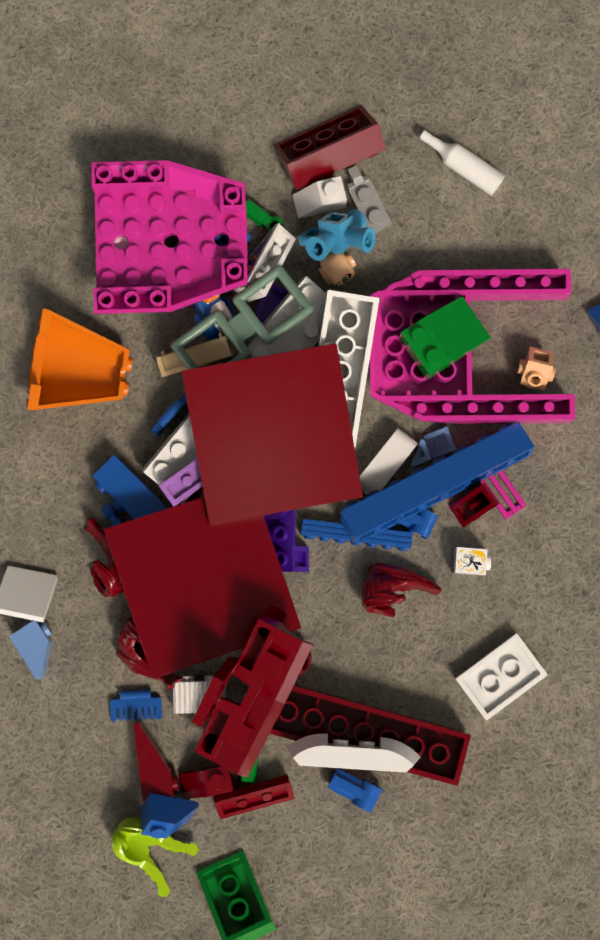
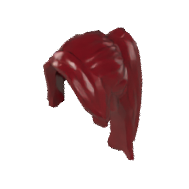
[84,517,124,597]
[361,563,442,618]
[116,616,183,690]

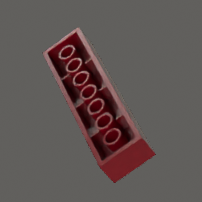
[270,684,471,786]

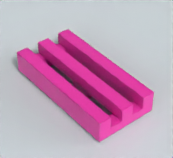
[479,470,527,520]

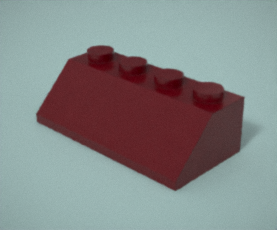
[273,105,386,190]

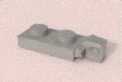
[347,165,392,233]

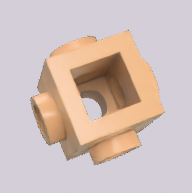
[517,347,556,391]

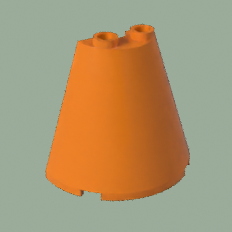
[26,309,133,410]

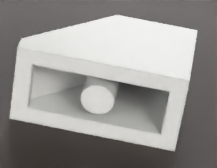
[292,176,347,219]

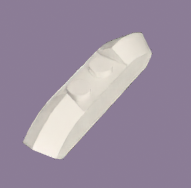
[286,734,420,772]

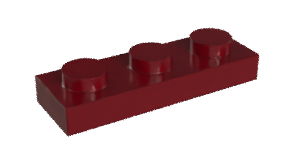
[213,775,295,819]

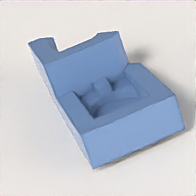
[411,426,457,467]

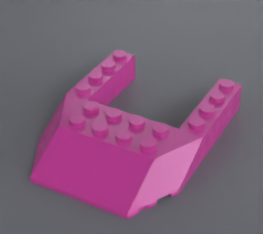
[369,269,575,424]

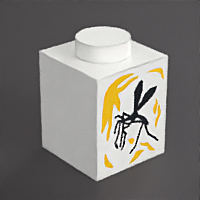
[453,547,491,575]

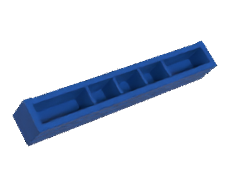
[301,519,413,552]

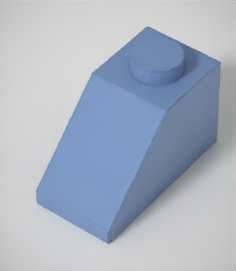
[9,620,53,680]

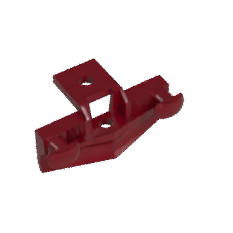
[192,605,314,778]

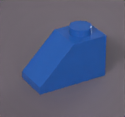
[141,793,199,839]

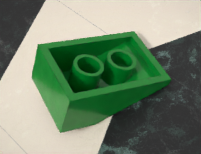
[399,296,491,380]
[196,850,277,940]

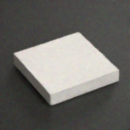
[0,566,57,622]

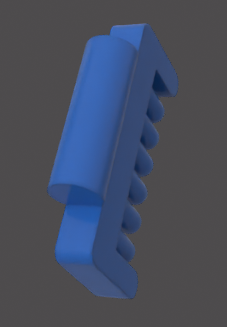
[151,393,187,437]
[110,689,162,722]

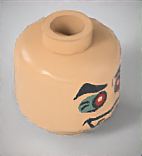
[318,253,356,287]

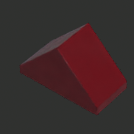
[449,483,500,528]

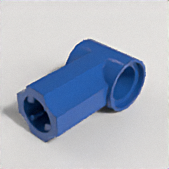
[398,509,439,539]
[327,768,383,813]

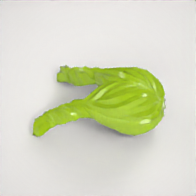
[111,817,199,897]

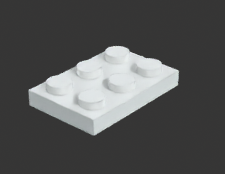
[454,633,548,721]

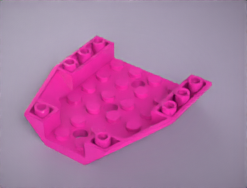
[91,160,248,314]

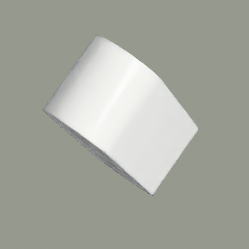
[360,428,418,495]

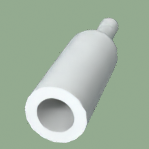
[420,130,506,196]

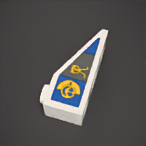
[233,223,296,302]

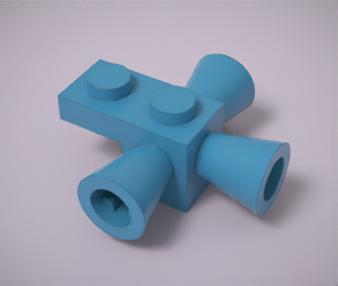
[298,209,376,261]

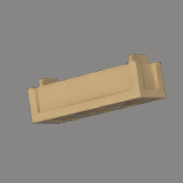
[156,332,238,377]

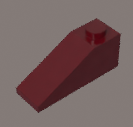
[133,721,179,802]

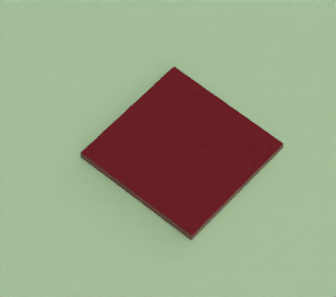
[182,343,363,525]
[104,497,301,679]

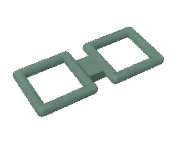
[171,265,314,370]

